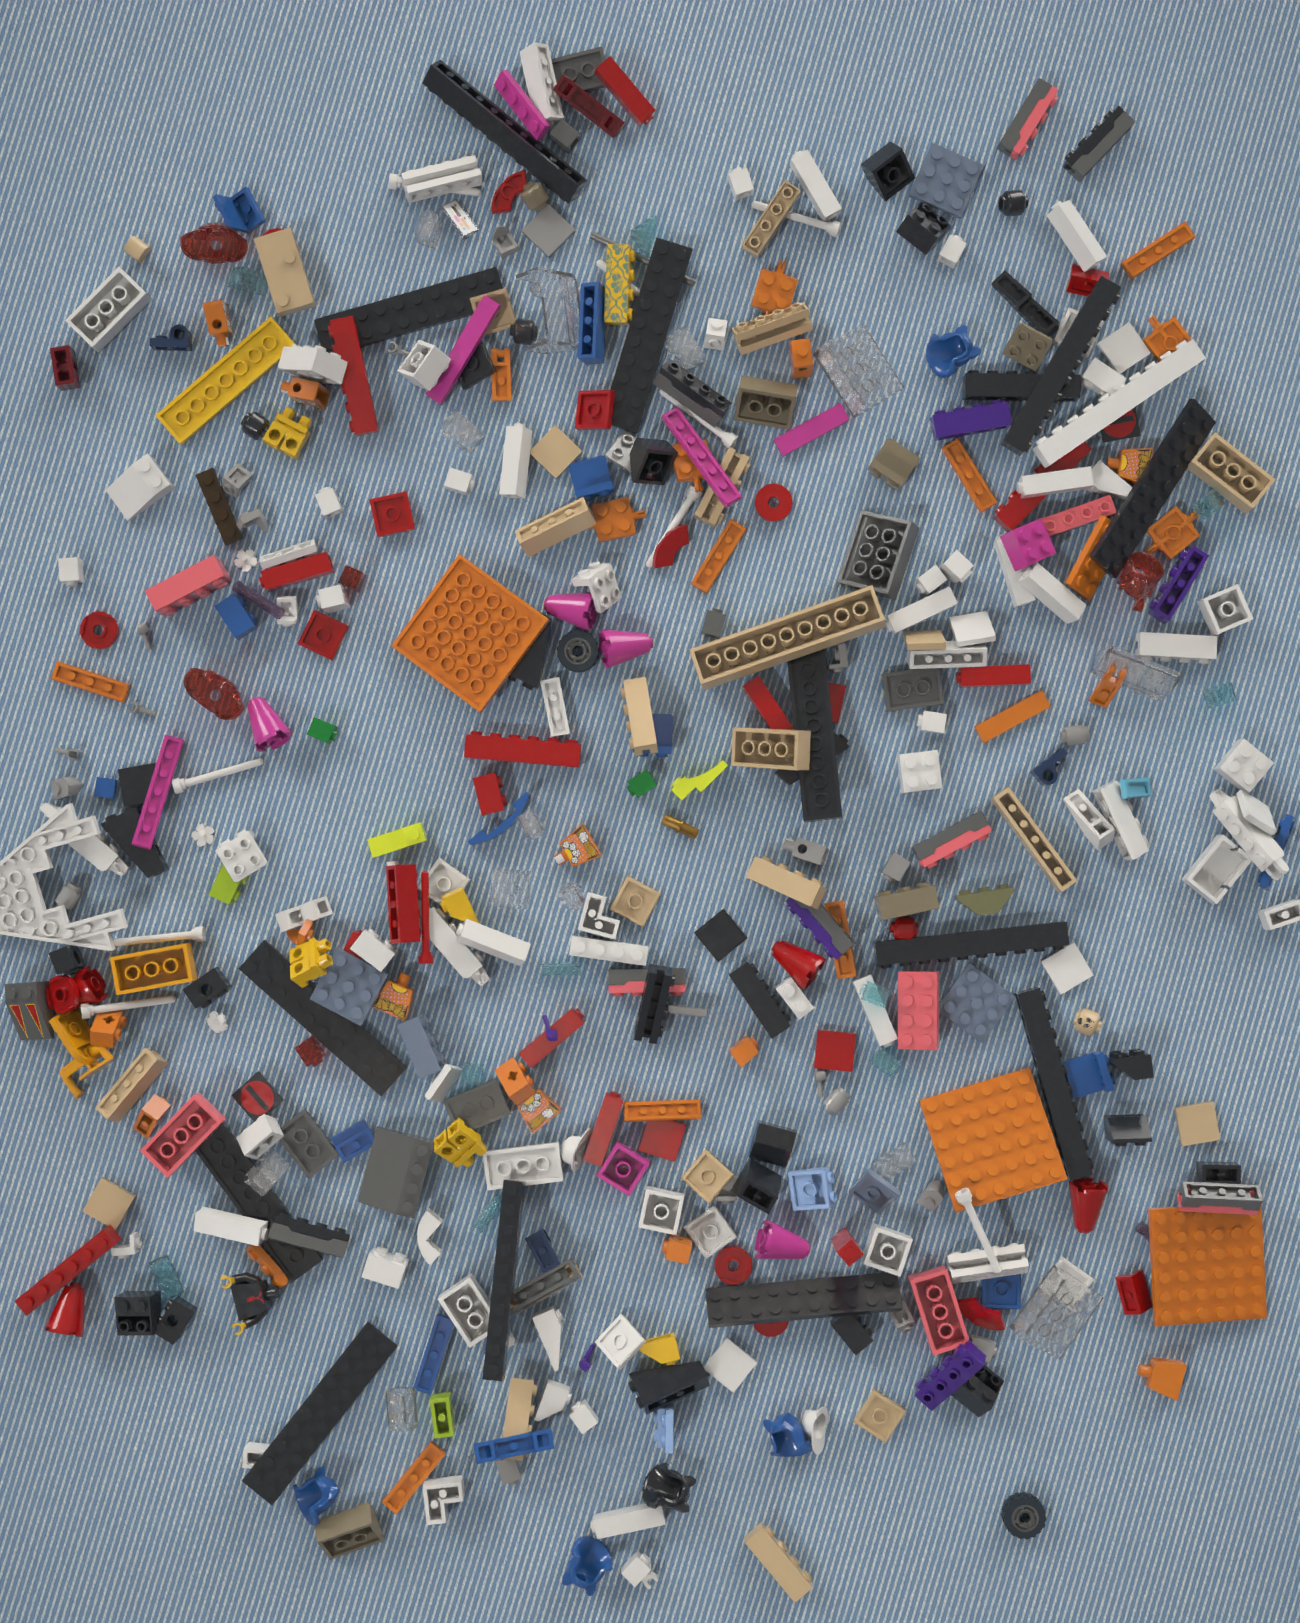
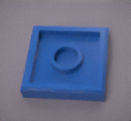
[981,1274,1021,1309]

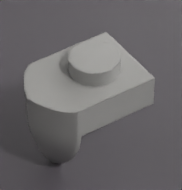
[492,225,519,258]
[236,509,268,533]
[51,777,84,800]
[916,1180,945,1212]

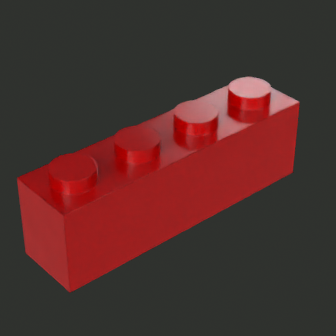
[386,864,421,944]

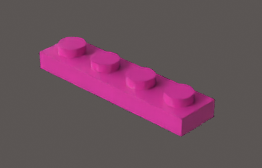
[494,70,550,140]

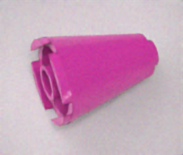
[544,592,598,630]
[599,630,653,668]
[247,697,292,752]
[755,1220,810,1259]

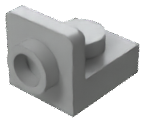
[222,463,253,498]
[828,644,848,673]
[717,1174,737,1204]
[889,1300,916,1333]

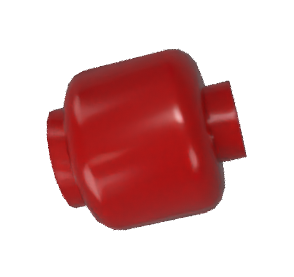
[889,916,918,940]

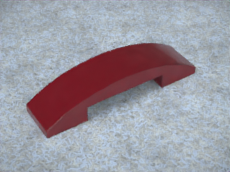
[552,74,625,138]

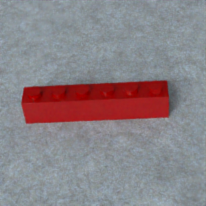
[328,315,379,436]
[993,442,1092,533]
[464,731,582,768]
[15,1224,122,1316]

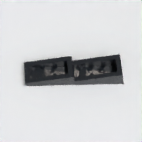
[991,271,1059,337]

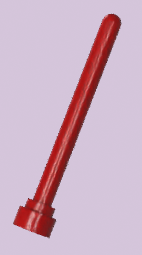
[418,871,434,964]

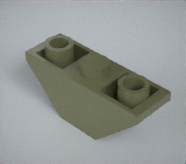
[954,884,1015,916]

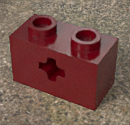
[50,345,81,391]

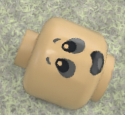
[1073,1008,1103,1037]

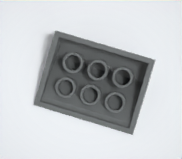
[837,510,920,600]
[358,1126,434,1219]

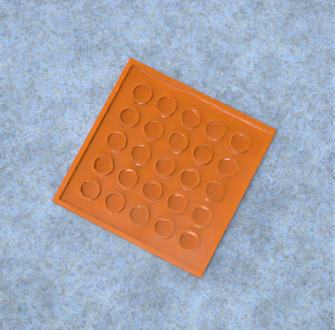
[391,554,550,713]
[919,1067,1068,1213]
[1148,1206,1267,1327]

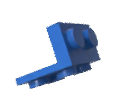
[213,187,266,234]
[569,455,615,502]
[633,713,673,757]
[1063,1051,1116,1098]

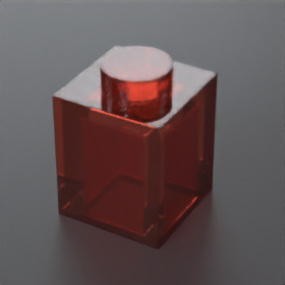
[338,565,366,593]
[295,1036,326,1067]

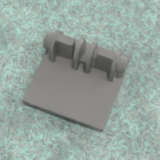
[605,430,636,473]

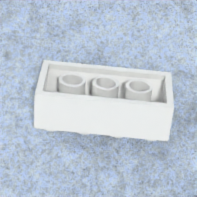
[1092,780,1149,860]

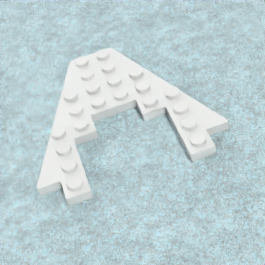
[0,803,128,951]

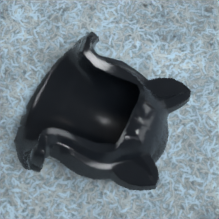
[642,1462,696,1513]

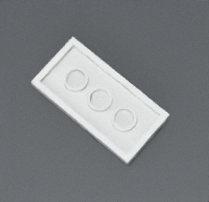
[483,1142,564,1191]

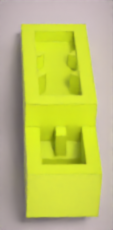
[671,760,728,801]
[367,822,428,858]

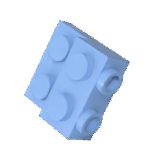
[788,1167,837,1211]
[654,1404,674,1454]

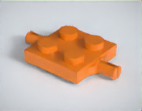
[751,261,798,316]
[1142,315,1192,370]
[672,439,710,492]
[583,497,646,543]
[1145,506,1201,560]

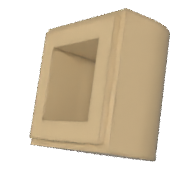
[124,236,152,264]

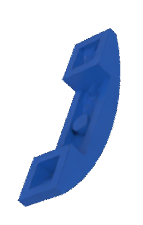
[468,792,530,845]
[474,1428,555,1464]

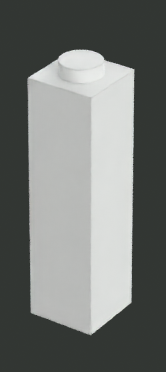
[790,149,842,222]
[1047,200,1107,272]
[499,423,532,499]
[1017,466,1094,499]
[994,534,1036,608]
[1018,562,1086,624]
[885,586,958,635]
[456,919,531,966]
[852,974,898,1048]
[194,1207,269,1246]
[591,1503,666,1539]

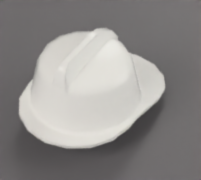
[561,1128,592,1172]
[801,1407,828,1455]

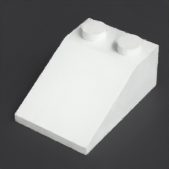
[106,453,175,522]

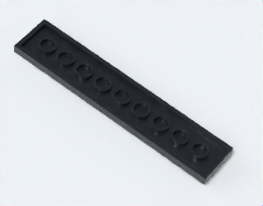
[610,237,693,434]
[314,267,503,353]
[1089,399,1216,579]
[787,649,843,823]
[238,940,407,1096]
[195,1122,323,1283]
[705,1272,903,1328]
[242,1322,398,1505]

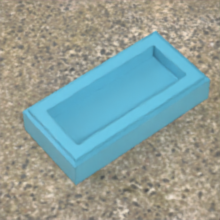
[1120,777,1151,799]

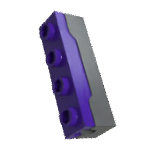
[786,898,856,960]

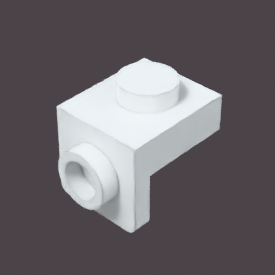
[704,318,727,350]
[276,596,299,627]
[111,1232,142,1259]

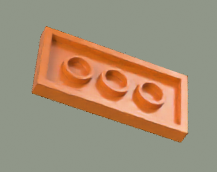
[1065,515,1111,601]

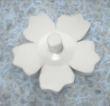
[234,549,258,572]
[191,823,215,847]
[207,1011,228,1033]

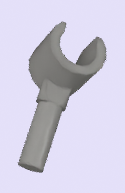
[387,341,410,356]
[137,622,152,650]
[127,701,156,716]
[54,747,82,761]
[814,1069,827,1097]

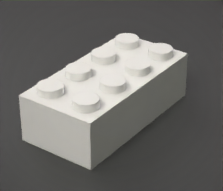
[65,267,151,353]

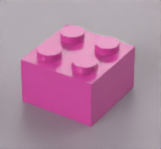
[1000,518,1056,572]
[596,1140,650,1196]

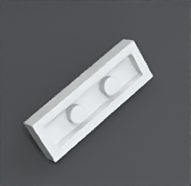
[260,539,317,569]
[540,677,570,737]

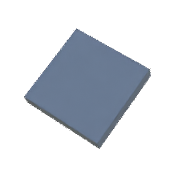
[848,1168,901,1215]

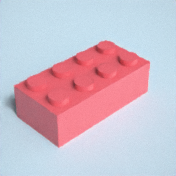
[145,555,232,616]
[898,971,939,1050]
[140,1092,227,1178]
[907,1265,969,1356]

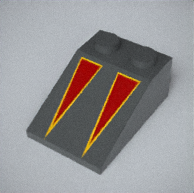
[4,981,54,1040]

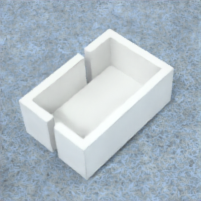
[1181,835,1252,904]

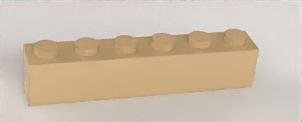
[990,787,1077,892]

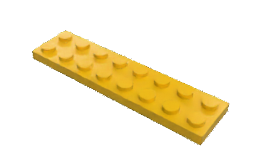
[155,316,296,446]

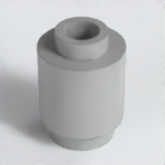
[1060,725,1090,746]
[55,882,82,911]
[823,1086,851,1115]

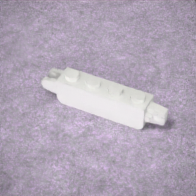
[1209,789,1289,881]
[41,803,130,876]
[418,900,490,986]

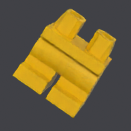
[262,407,312,461]
[289,938,333,988]
[433,1118,487,1168]

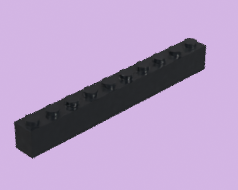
[422,60,587,204]
[1000,275,1121,456]
[873,921,1069,969]
[1014,987,1094,1181]
[482,1179,526,1381]

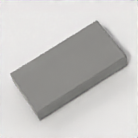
[668,1004,707,1017]

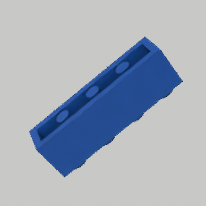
[578,282,606,365]

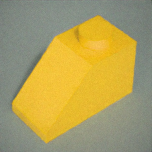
[440,887,479,923]
[639,1332,680,1365]

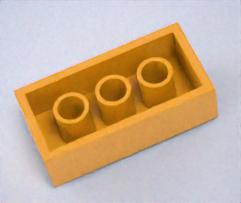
[110,943,197,995]

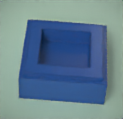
[94,777,117,799]

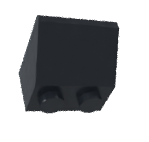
[860,141,915,201]
[629,437,678,485]
[749,1120,797,1168]

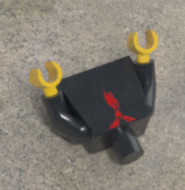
[220,1272,280,1335]

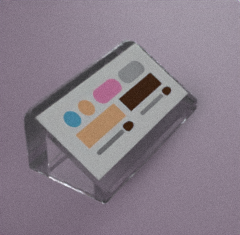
[441,199,479,241]

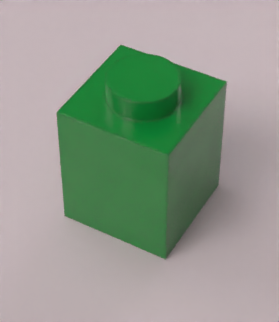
[306,717,339,744]
[627,769,657,798]

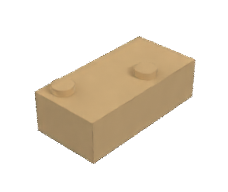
[254,228,316,317]
[1187,432,1276,514]
[731,727,811,770]

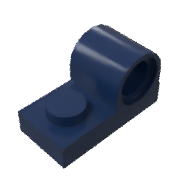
[150,324,192,351]
[1030,748,1068,785]
[525,1229,561,1273]

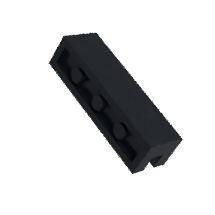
[728,961,791,1039]
[634,964,675,1044]

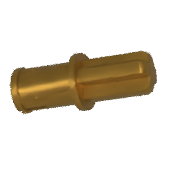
[661,813,699,839]

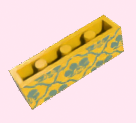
[604,244,635,325]

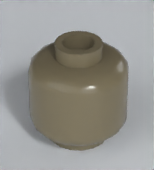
[521,181,549,212]

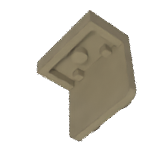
[1002,323,1053,371]
[867,439,919,490]

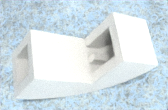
[275,896,333,932]
[417,1208,443,1265]

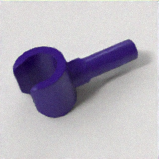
[542,1015,558,1041]
[579,1343,595,1372]

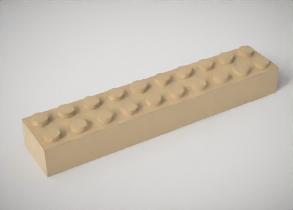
[689,585,886,691]

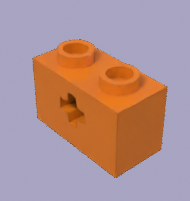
[90,1010,127,1048]
[494,1057,536,1105]
[662,1234,692,1265]

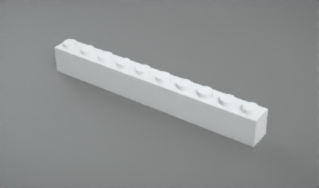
[1032,339,1206,468]

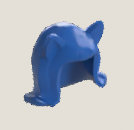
[926,325,981,378]
[763,1413,813,1457]
[293,1467,340,1526]
[562,1536,613,1596]

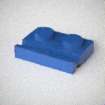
[330,1119,374,1163]

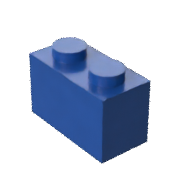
[214,594,258,640]

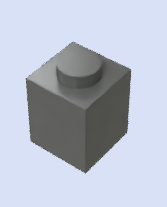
[550,119,580,154]
[701,608,726,639]

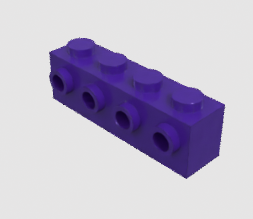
[930,400,1012,441]
[1148,546,1210,623]
[914,1341,986,1411]

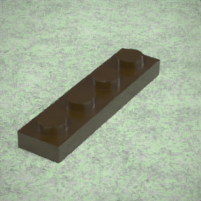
[195,468,244,546]

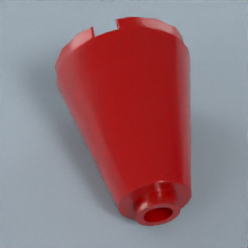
[771,940,826,990]
[61,966,108,1008]
[1069,1177,1108,1234]
[44,1282,85,1337]

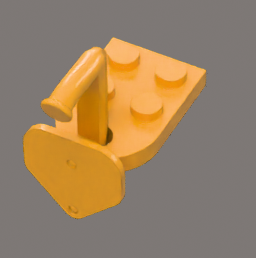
[49,1008,114,1100]

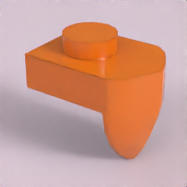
[286,919,315,945]

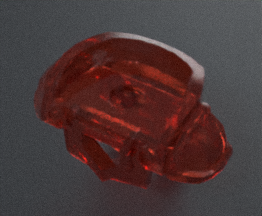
[180,223,248,264]
[1116,552,1164,613]
[184,668,244,720]

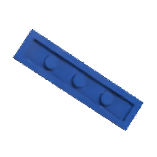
[1257,814,1296,891]
[413,1314,454,1395]

